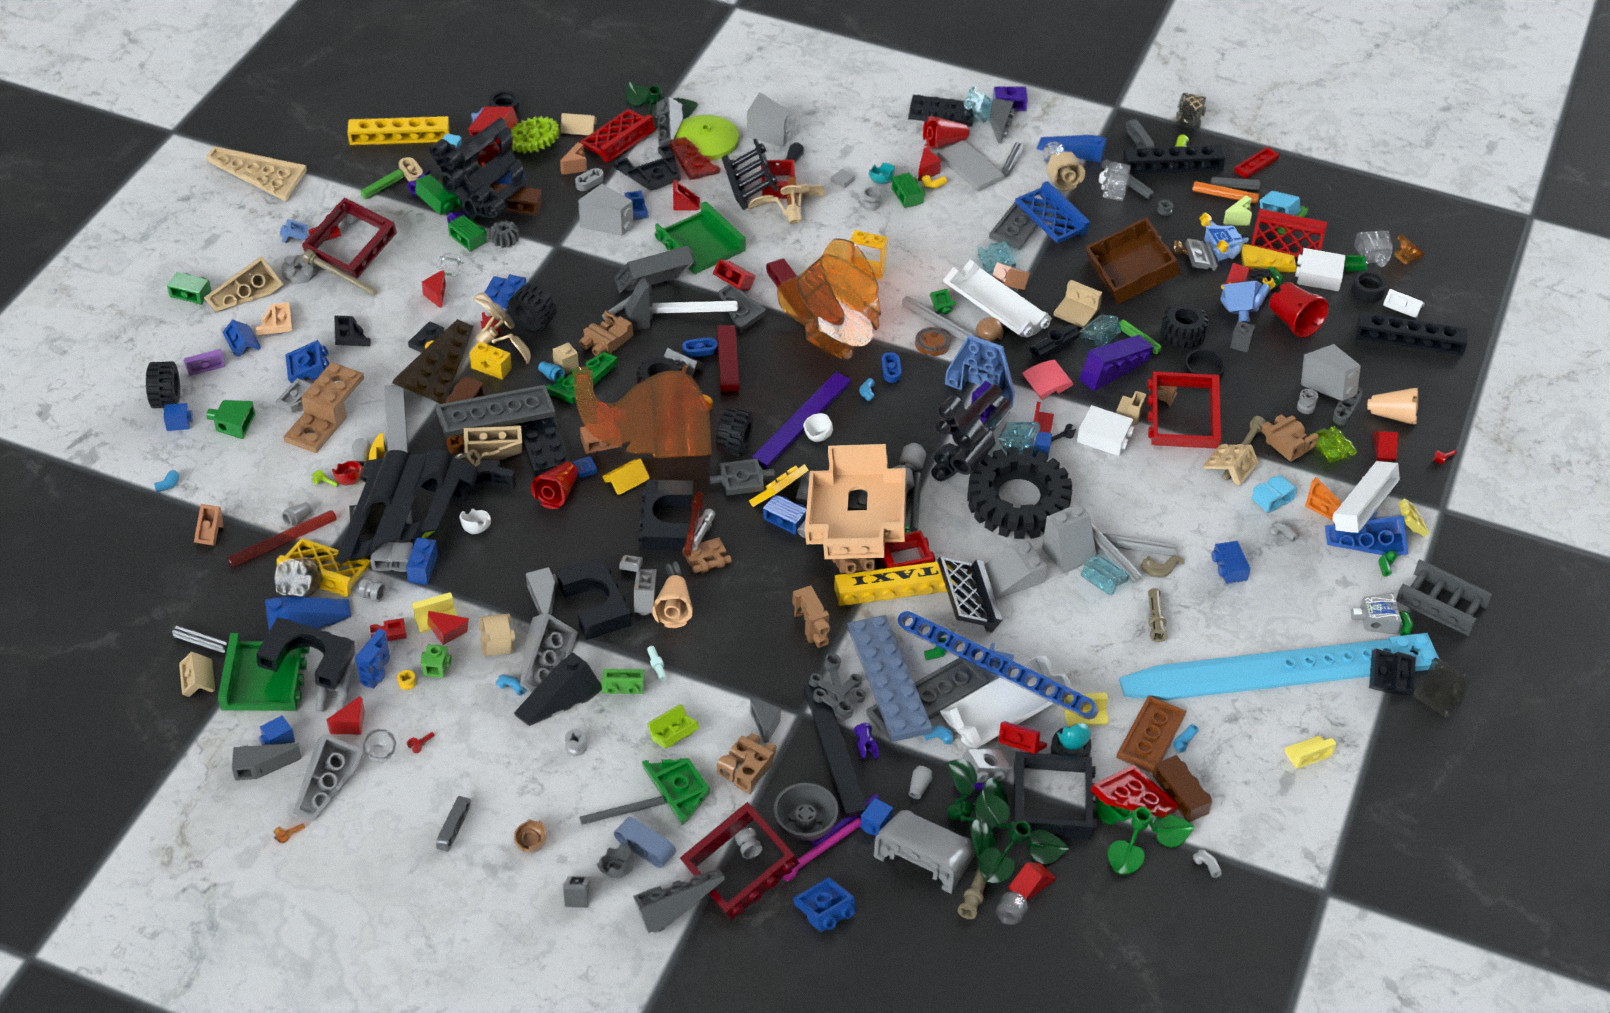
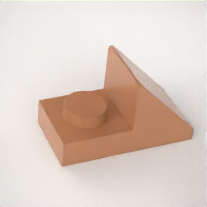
[560,143,587,175]
[992,262,1030,290]
[194,504,224,546]

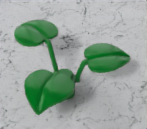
[1095,796,1194,875]

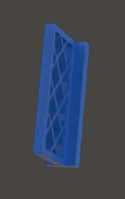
[1015,181,1090,243]

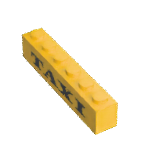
[834,562,956,606]

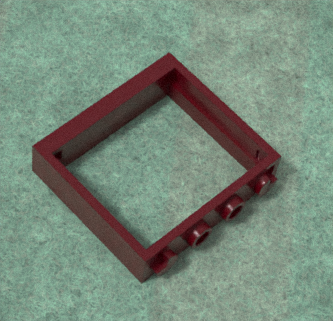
[302,197,397,279]
[680,801,800,920]

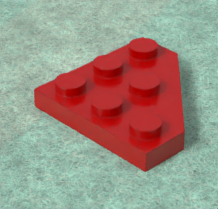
[1091,765,1179,818]

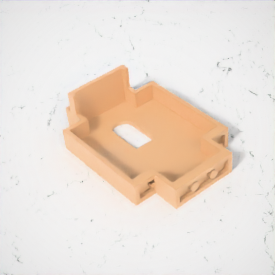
[805,444,907,559]

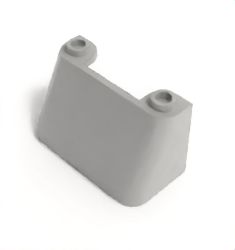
[874,810,975,894]

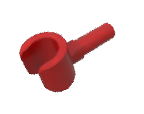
[1433,450,1456,465]
[407,732,435,753]

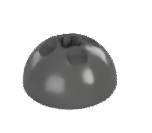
[774,783,838,842]

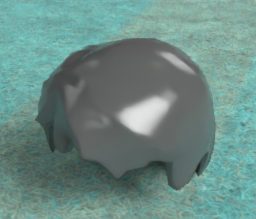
[597,844,634,879]

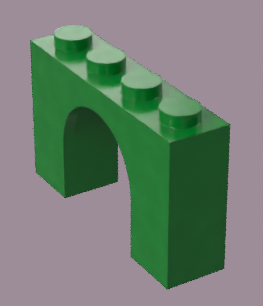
[416,163,496,215]

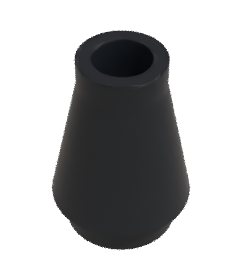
[785,142,804,164]

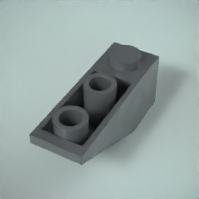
[657,97,683,146]
[989,98,1015,144]
[625,277,653,331]
[232,743,301,780]

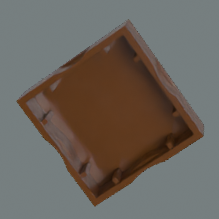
[1085,217,1180,305]

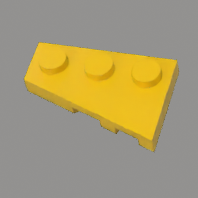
[1241,244,1296,272]
[749,464,809,507]

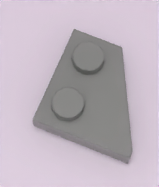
[275,378,312,412]

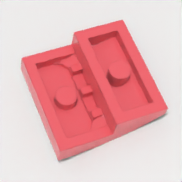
[1022,360,1074,400]

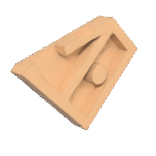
[256,302,292,336]

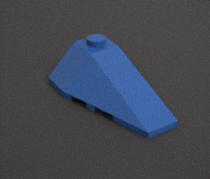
[1037,135,1108,163]
[1325,515,1408,556]
[265,596,351,631]

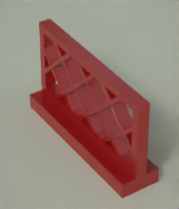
[580,109,656,163]
[1251,208,1327,259]

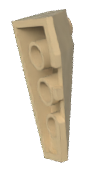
[204,256,284,312]

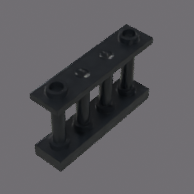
[722,138,778,210]

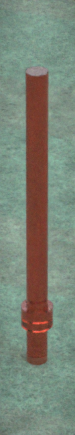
[684,492,704,557]

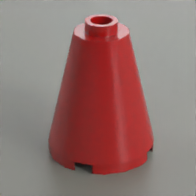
[922,116,970,149]
[531,462,578,509]

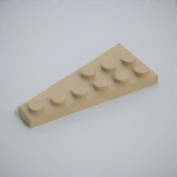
[206,146,307,202]

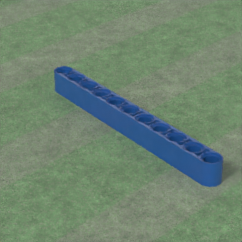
[898,611,1098,720]

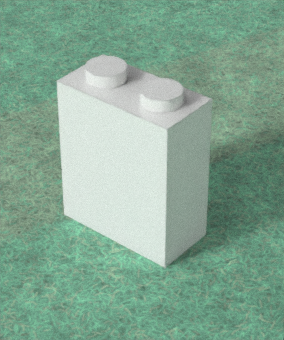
[1295,248,1345,291]
[1077,405,1135,456]

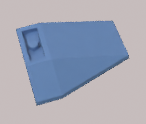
[945,335,1015,407]

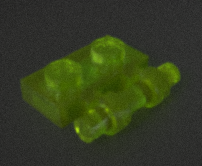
[1310,426,1357,463]

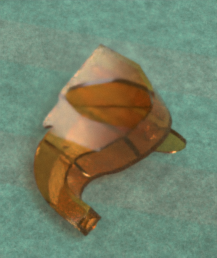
[777,238,881,360]
[573,365,712,459]

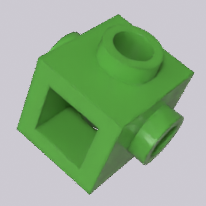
[421,644,452,678]

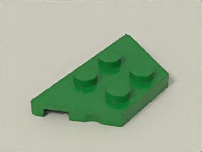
[642,758,710,825]

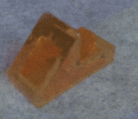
[1394,234,1425,264]

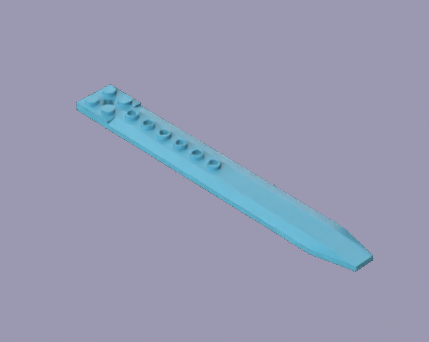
[1119,633,1441,700]

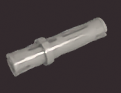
[686,509,715,551]

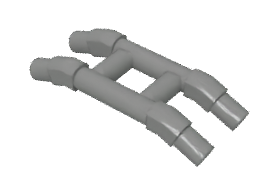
[316,653,357,712]

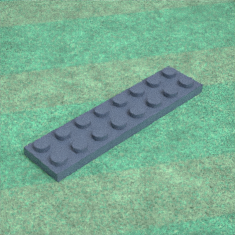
[847,615,933,742]

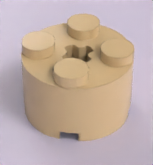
[1047,152,1085,191]
[479,613,515,657]

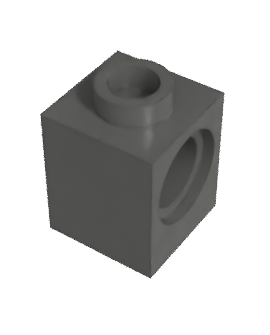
[1230,321,1255,353]

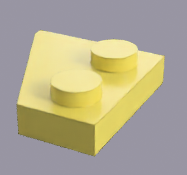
[1399,498,1430,537]

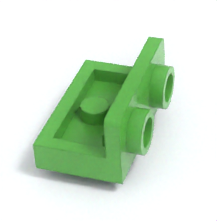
[602,669,645,694]

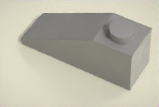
[526,567,558,615]
[634,569,657,615]

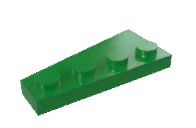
[546,352,619,404]

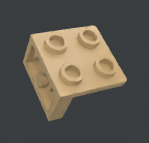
[1053,280,1102,328]
[1203,444,1259,485]

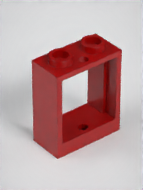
[761,160,795,199]
[878,530,935,569]

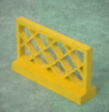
[277,538,371,598]

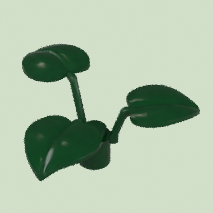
[626,82,698,133]
[946,759,1008,860]
[975,790,1068,884]

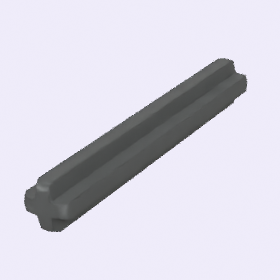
[1101,159,1154,199]

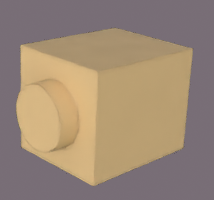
[553,342,579,374]

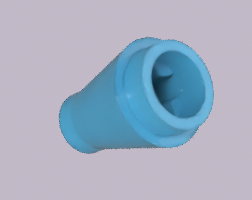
[538,361,565,382]

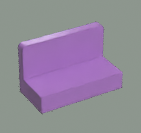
[184,349,225,376]

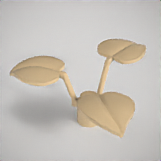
[748,184,825,224]
[473,293,531,365]

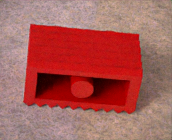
[713,259,756,291]

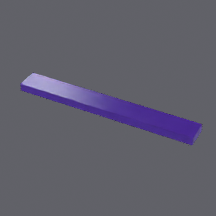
[752,372,851,469]

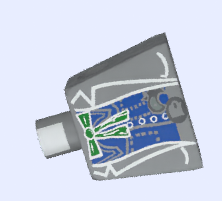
[1351,593,1402,634]

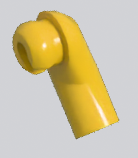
[922,175,947,188]

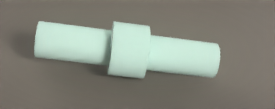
[647,646,667,682]

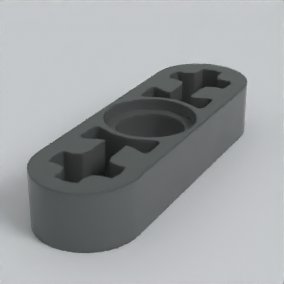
[1126,119,1154,148]
[1332,387,1363,425]
[436,796,471,852]

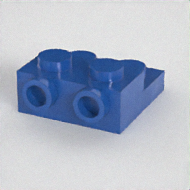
[484,274,528,309]
[285,340,330,383]
[355,629,390,689]
[793,877,857,932]

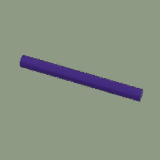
[812,794,880,847]

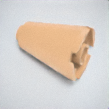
[1367,388,1418,425]
[652,575,693,628]

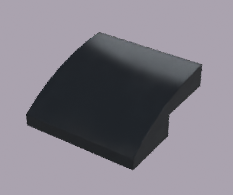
[1369,648,1416,696]

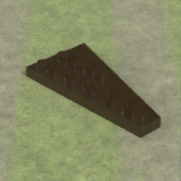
[392,319,474,404]

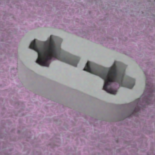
[575,168,604,191]

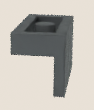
[664,348,705,382]

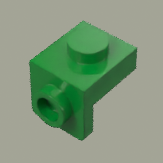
[930,289,956,314]

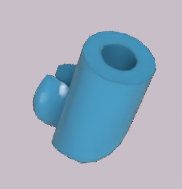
[859,378,875,401]
[154,470,179,492]
[496,674,526,696]
[1173,723,1199,753]
[924,725,954,744]

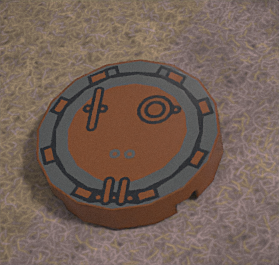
[915,327,951,356]

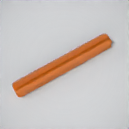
[1193,182,1259,204]

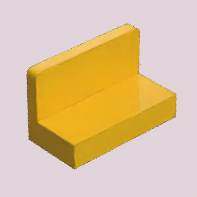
[602,458,650,495]

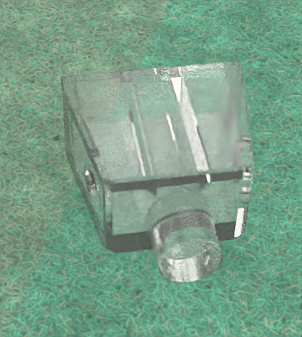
[1354,230,1393,267]

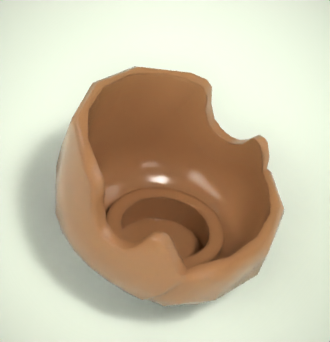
[976,317,1004,342]
[514,819,547,853]

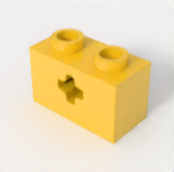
[469,341,512,380]

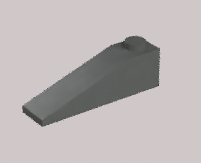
[633,869,725,933]

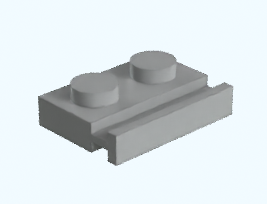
[1185,239,1218,270]

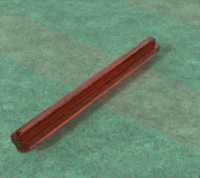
[227,510,337,567]

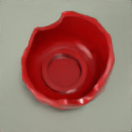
[332,461,363,486]

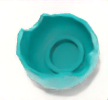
[869,163,895,184]
[1057,723,1091,750]

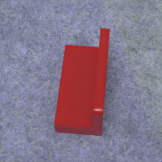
[1032,401,1054,433]
[999,721,1047,754]

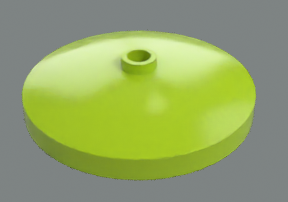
[673,115,739,161]

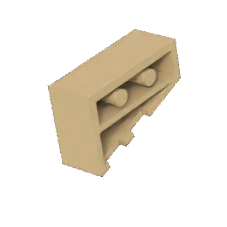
[464,426,522,461]

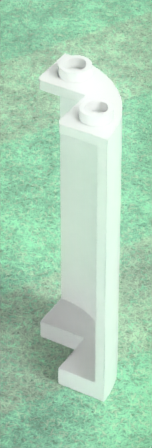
[943,260,1052,337]
[940,656,1072,749]

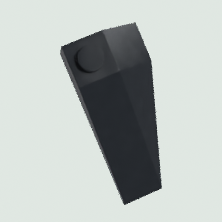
[514,652,602,726]

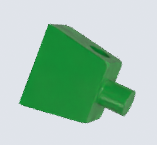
[207,400,256,439]

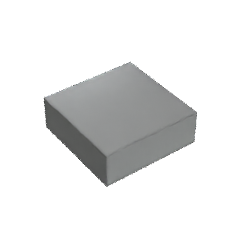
[831,169,855,188]
[619,555,643,572]

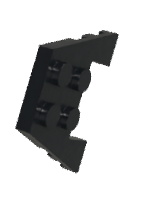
[613,143,680,191]

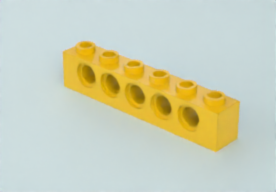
[348,116,450,145]

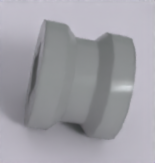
[565,729,587,756]

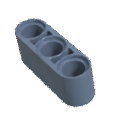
[613,817,676,868]

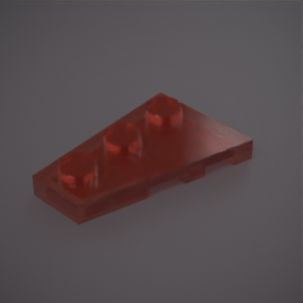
[669,137,721,180]

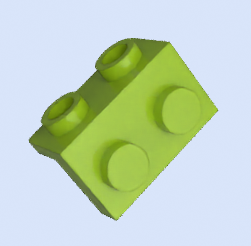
[647,704,700,749]

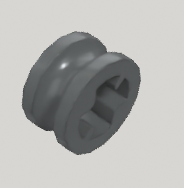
[1157,200,1173,215]
[666,561,682,577]

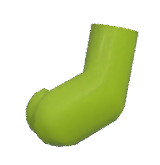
[1175,135,1189,147]

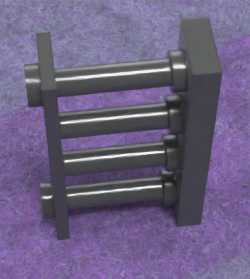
[1396,559,1492,636]

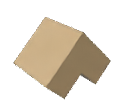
[1116,391,1146,425]

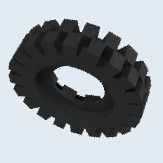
[967,447,1073,539]

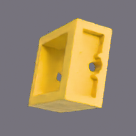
[848,230,888,280]

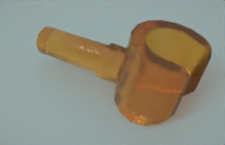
[1172,240,1188,255]
[274,823,305,843]

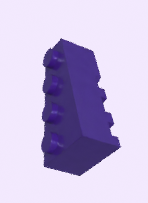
[1079,335,1154,391]

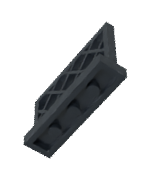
[937,556,1003,633]

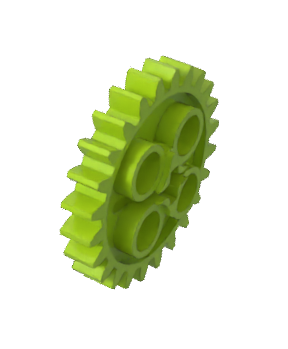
[511,116,560,153]

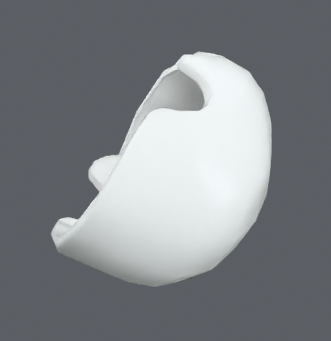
[803,413,833,442]
[459,509,491,534]

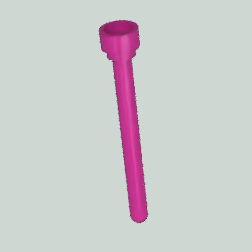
[783,818,861,882]

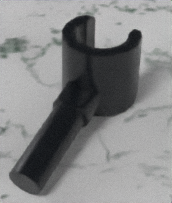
[1051,424,1076,441]

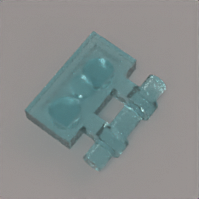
[964,87,993,123]
[977,241,1016,274]

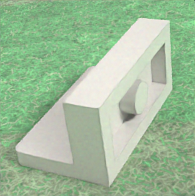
[1383,289,1425,319]

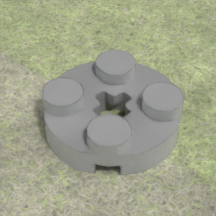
[282,255,318,283]

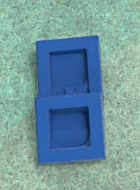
[625,190,648,219]

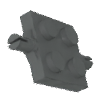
[710,459,775,496]

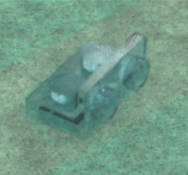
[1079,314,1121,348]
[998,422,1041,452]
[1081,555,1130,595]

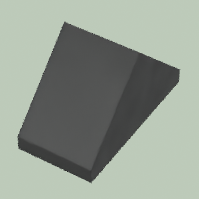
[750,698,781,743]
[563,876,590,908]

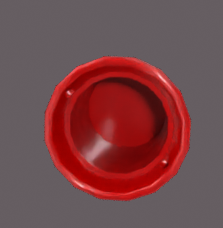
[1269,282,1329,338]

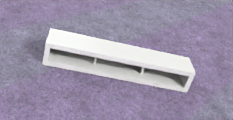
[1333,461,1400,533]

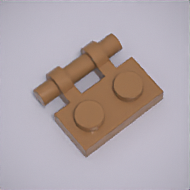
[683,537,732,574]

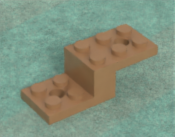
[283,362,364,453]

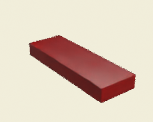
[1234,147,1280,179]

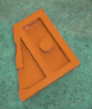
[1305,477,1342,521]

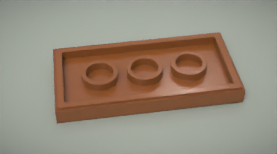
[1116,695,1187,773]

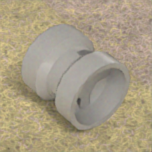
[863,187,881,211]
[1297,389,1318,414]
[358,578,386,602]
[735,828,763,859]

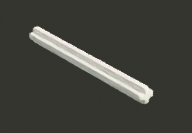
[650,301,738,314]

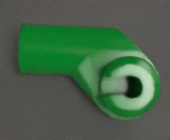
[1268,266,1283,287]
[1378,550,1398,577]
[1399,610,1414,636]
[924,638,947,661]

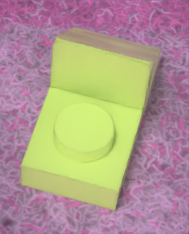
[1223,196,1252,225]

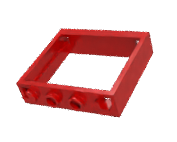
[1147,372,1221,449]

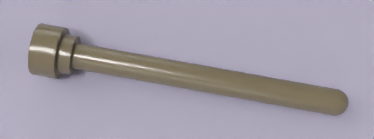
[302,249,377,296]
[1222,416,1266,480]

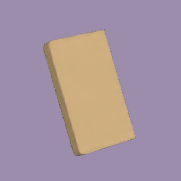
[560,113,597,135]
[179,651,215,697]

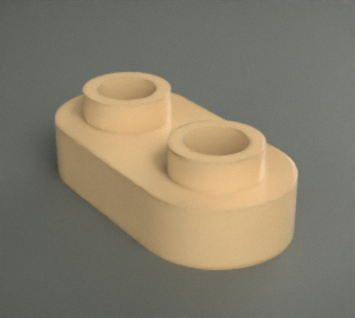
[399,157,423,182]

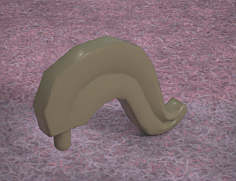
[1141,556,1185,577]

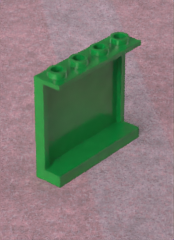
[655,201,746,274]
[218,633,310,711]

